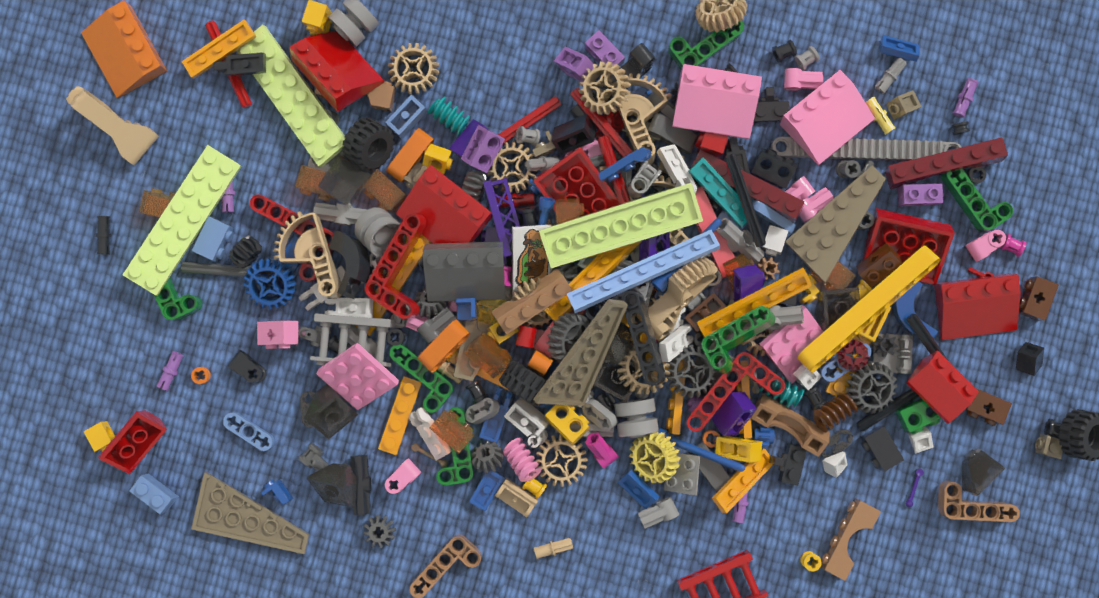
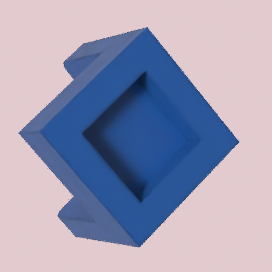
[455,298,478,321]

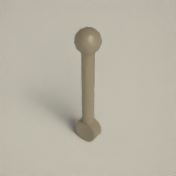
[411,443,448,467]

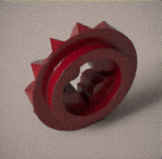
[837,340,869,371]

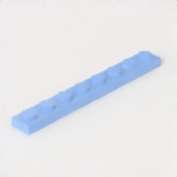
[567,230,720,313]

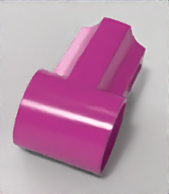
[585,432,619,469]

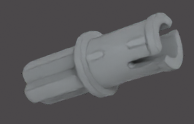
[874,58,907,94]
[525,156,560,171]

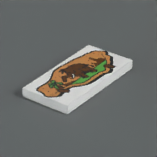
[512,225,551,298]

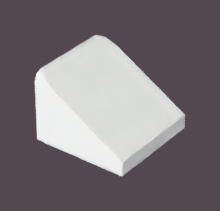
[908,426,933,454]
[822,451,847,478]

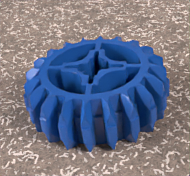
[243,258,296,310]

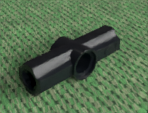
[350,455,372,515]

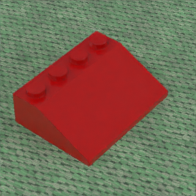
[289,31,384,112]
[533,147,620,222]
[396,165,493,244]
[862,208,955,285]
[934,273,1021,340]

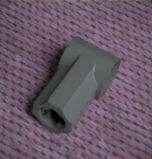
[417,307,456,345]

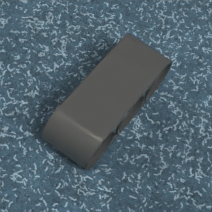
[648,113,698,154]
[687,442,730,493]

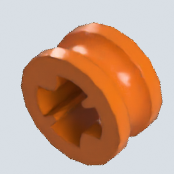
[191,367,211,384]
[702,430,720,448]

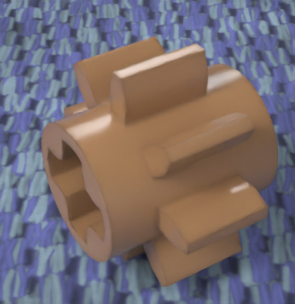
[756,257,780,280]

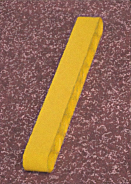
[797,246,940,373]

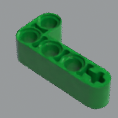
[668,21,744,70]
[941,169,1013,232]
[153,278,202,321]
[701,306,776,373]
[390,344,454,413]
[436,407,474,486]

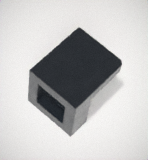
[1016,342,1044,376]

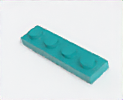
[688,157,747,228]

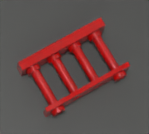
[677,550,769,598]

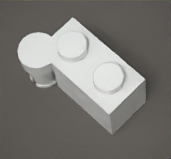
[504,398,550,448]

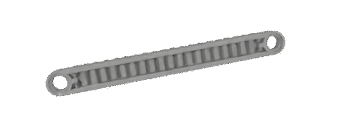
[770,137,961,161]

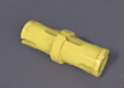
[865,97,896,135]

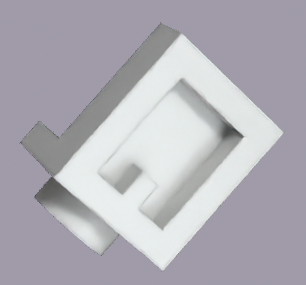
[793,364,821,391]

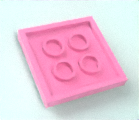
[759,305,824,384]
[316,343,399,410]

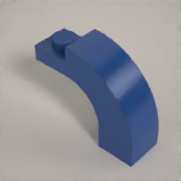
[892,281,938,338]

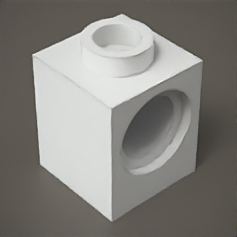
[762,225,788,256]

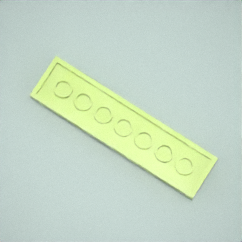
[236,24,345,167]
[123,145,242,296]
[539,182,703,268]

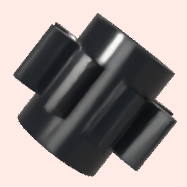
[872,333,898,357]
[594,392,616,411]

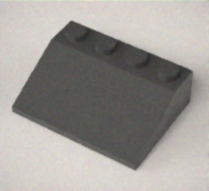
[423,242,506,302]

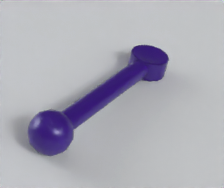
[905,469,924,507]

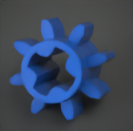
[753,424,775,449]

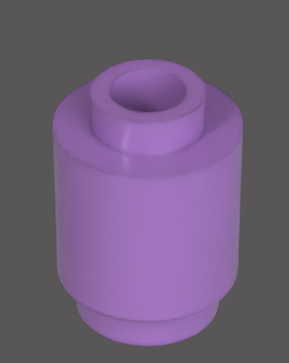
[687,395,713,418]

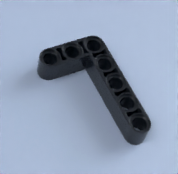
[569,43,655,118]
[585,291,666,386]

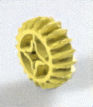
[629,432,681,483]

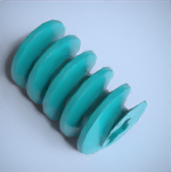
[427,96,470,137]
[759,372,804,408]

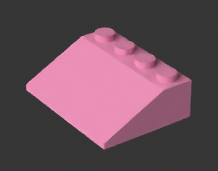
[672,64,762,139]
[779,70,875,166]

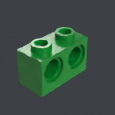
[895,399,941,434]

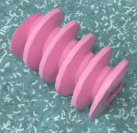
[503,438,542,482]

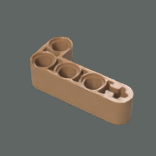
[938,480,1020,522]
[410,534,482,598]

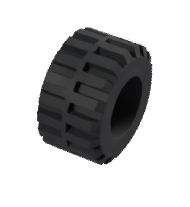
[342,118,395,171]
[499,360,547,406]
[1059,409,1099,461]

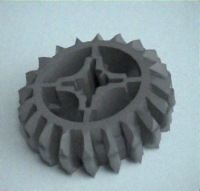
[546,312,591,363]
[665,345,717,398]
[845,361,898,413]

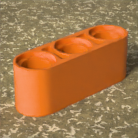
[386,128,435,183]
[418,319,470,373]
[527,350,553,377]

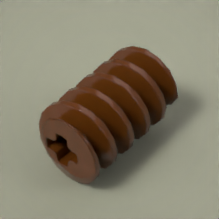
[813,393,858,433]

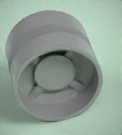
[328,0,379,47]
[354,207,406,258]
[614,398,659,438]

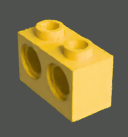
[302,0,332,36]
[545,405,589,446]
[715,436,762,463]

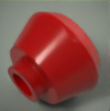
[602,108,624,133]

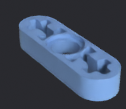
[752,200,796,234]
[820,343,871,382]
[223,412,275,451]

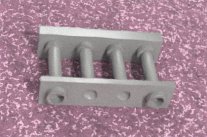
[310,314,395,367]

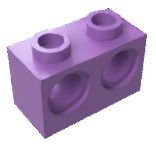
[584,30,625,67]
[554,46,594,82]
[461,125,505,173]
[897,184,943,207]

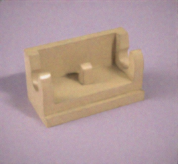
[495,478,538,517]

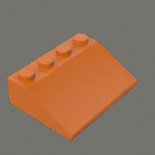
[81,0,167,98]

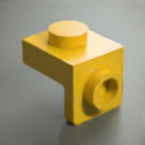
[799,274,820,304]

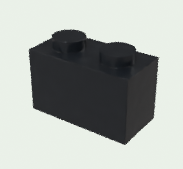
[551,114,596,155]
[860,425,904,472]

